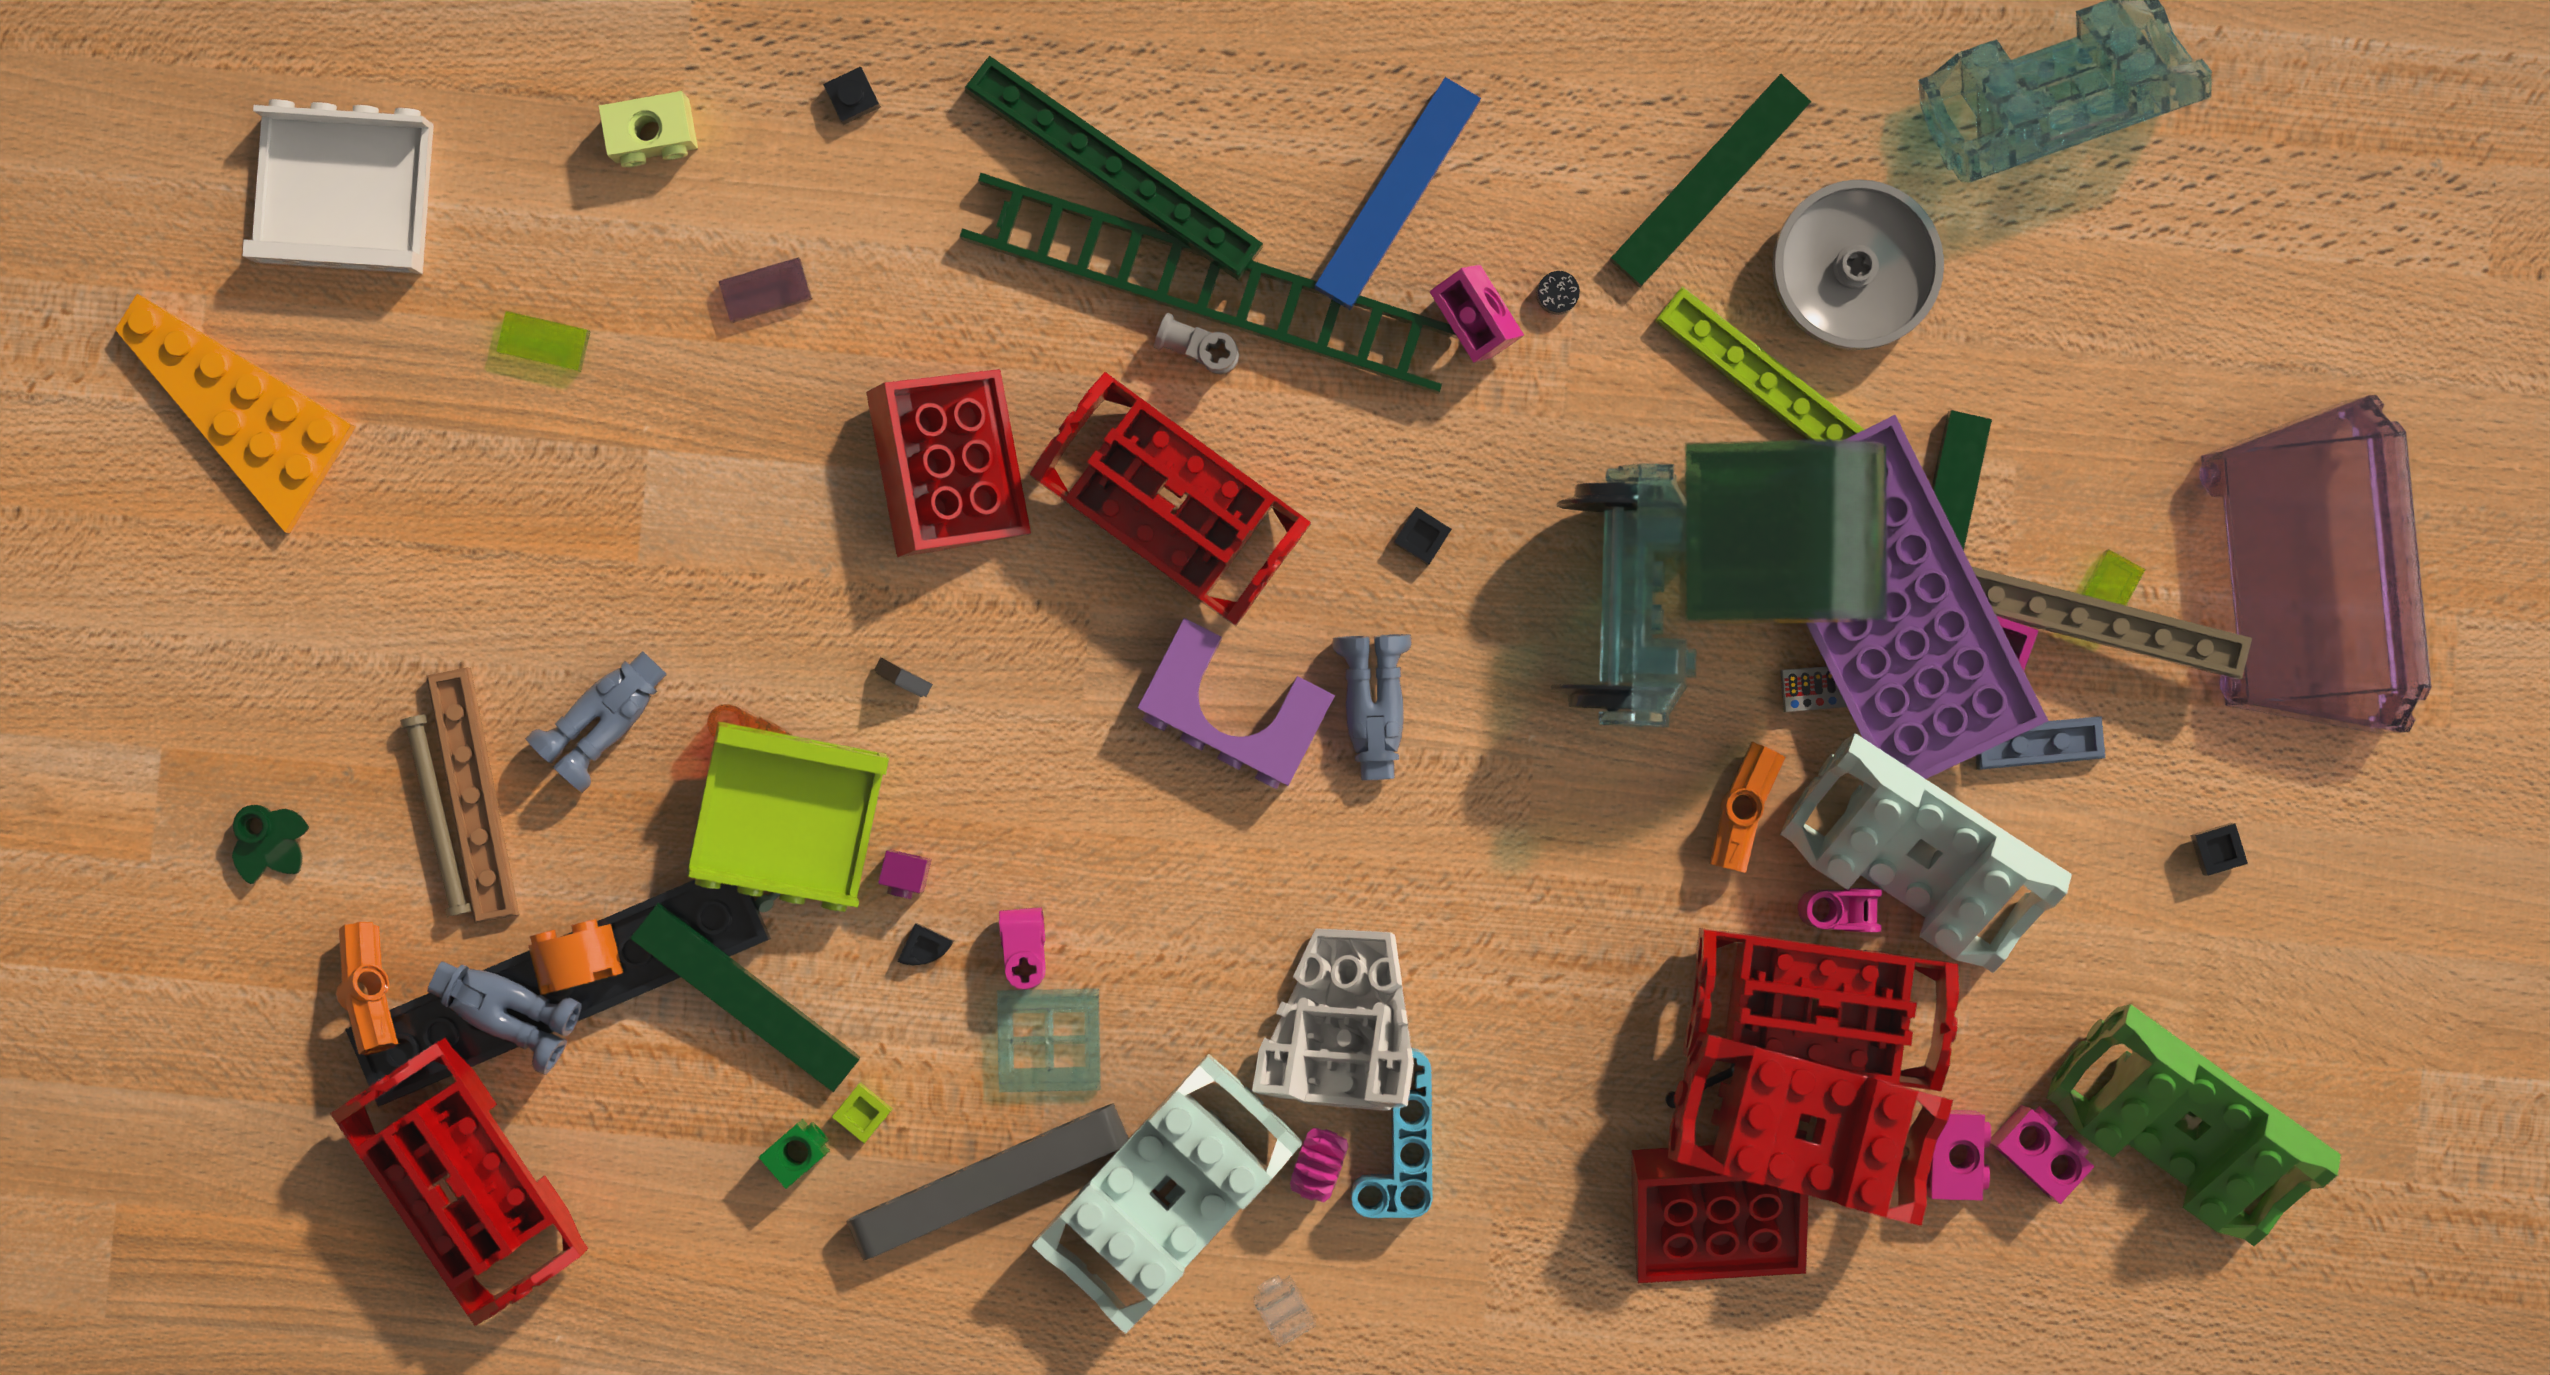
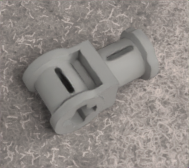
[1154,313,1239,374]

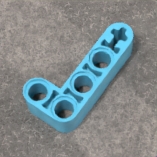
[1350,1048,1432,1218]

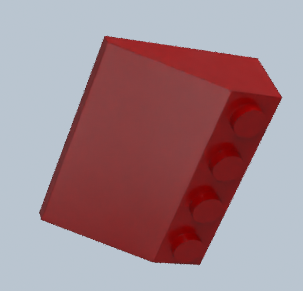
[866,369,1031,557]
[1631,1145,1809,1283]

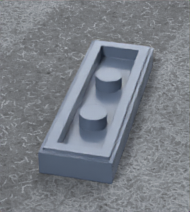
[1975,716,2106,770]

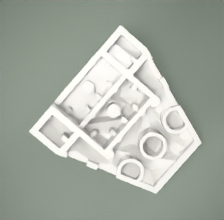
[1252,928,1414,1111]

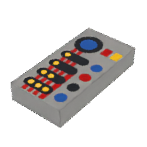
[1780,666,1847,712]

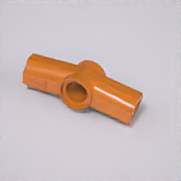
[1709,742,1786,873]
[336,922,398,1055]

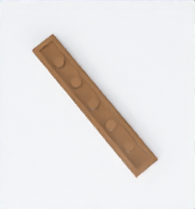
[426,667,520,924]

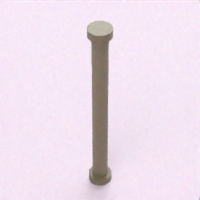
[400,715,472,917]

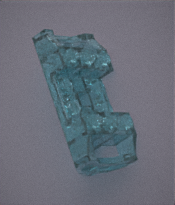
[1918,0,2212,182]

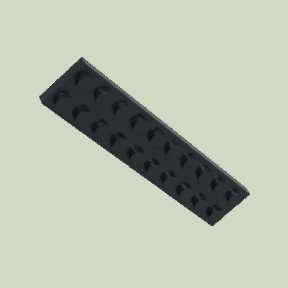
[345,879,771,1107]

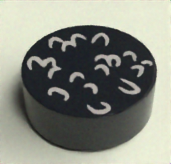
[1537,271,1580,315]

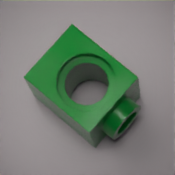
[758,1119,830,1189]

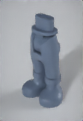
[1333,634,1412,780]
[525,651,667,793]
[427,961,581,1075]

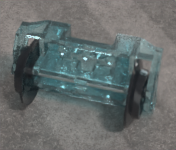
[1551,464,1700,728]

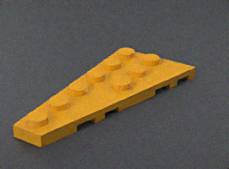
[115,294,356,533]

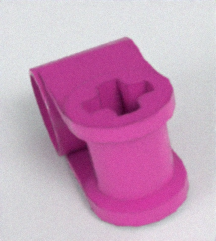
[1797,888,1882,932]
[999,907,1046,990]

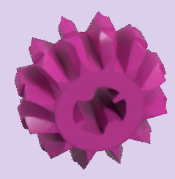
[1290,1128,1349,1203]

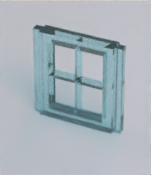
[997,988,1101,1092]

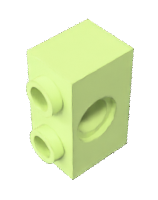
[599,91,698,167]

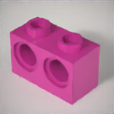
[1990,1105,2095,1204]

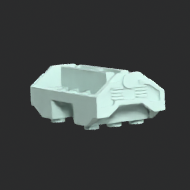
[1780,733,2072,973]
[1032,1054,1302,1334]

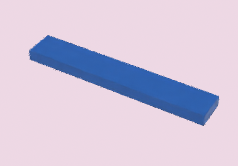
[1314,77,1481,310]

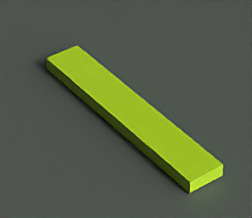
[1655,287,1865,452]

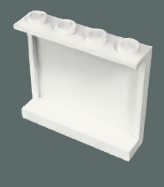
[242,99,434,274]

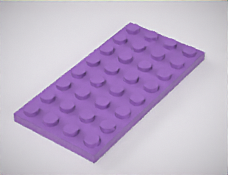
[1741,415,2048,779]

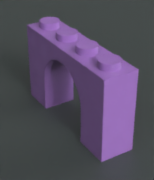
[1138,618,1335,789]

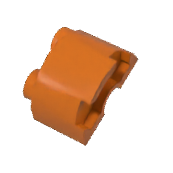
[528,919,623,995]

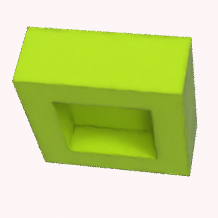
[832,1083,893,1144]

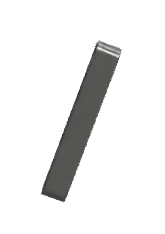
[846,1103,1129,1260]

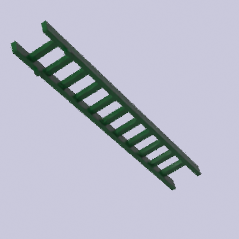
[960,173,1458,394]

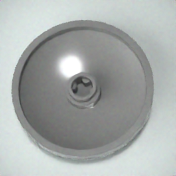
[1772,180,1944,350]

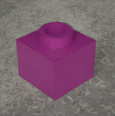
[878,849,932,899]

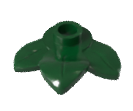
[232,805,309,884]

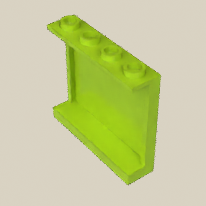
[687,721,889,912]

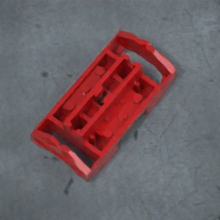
[1029,372,1311,627]
[1683,928,1959,1091]
[1668,1032,1953,1226]
[330,1038,588,1326]

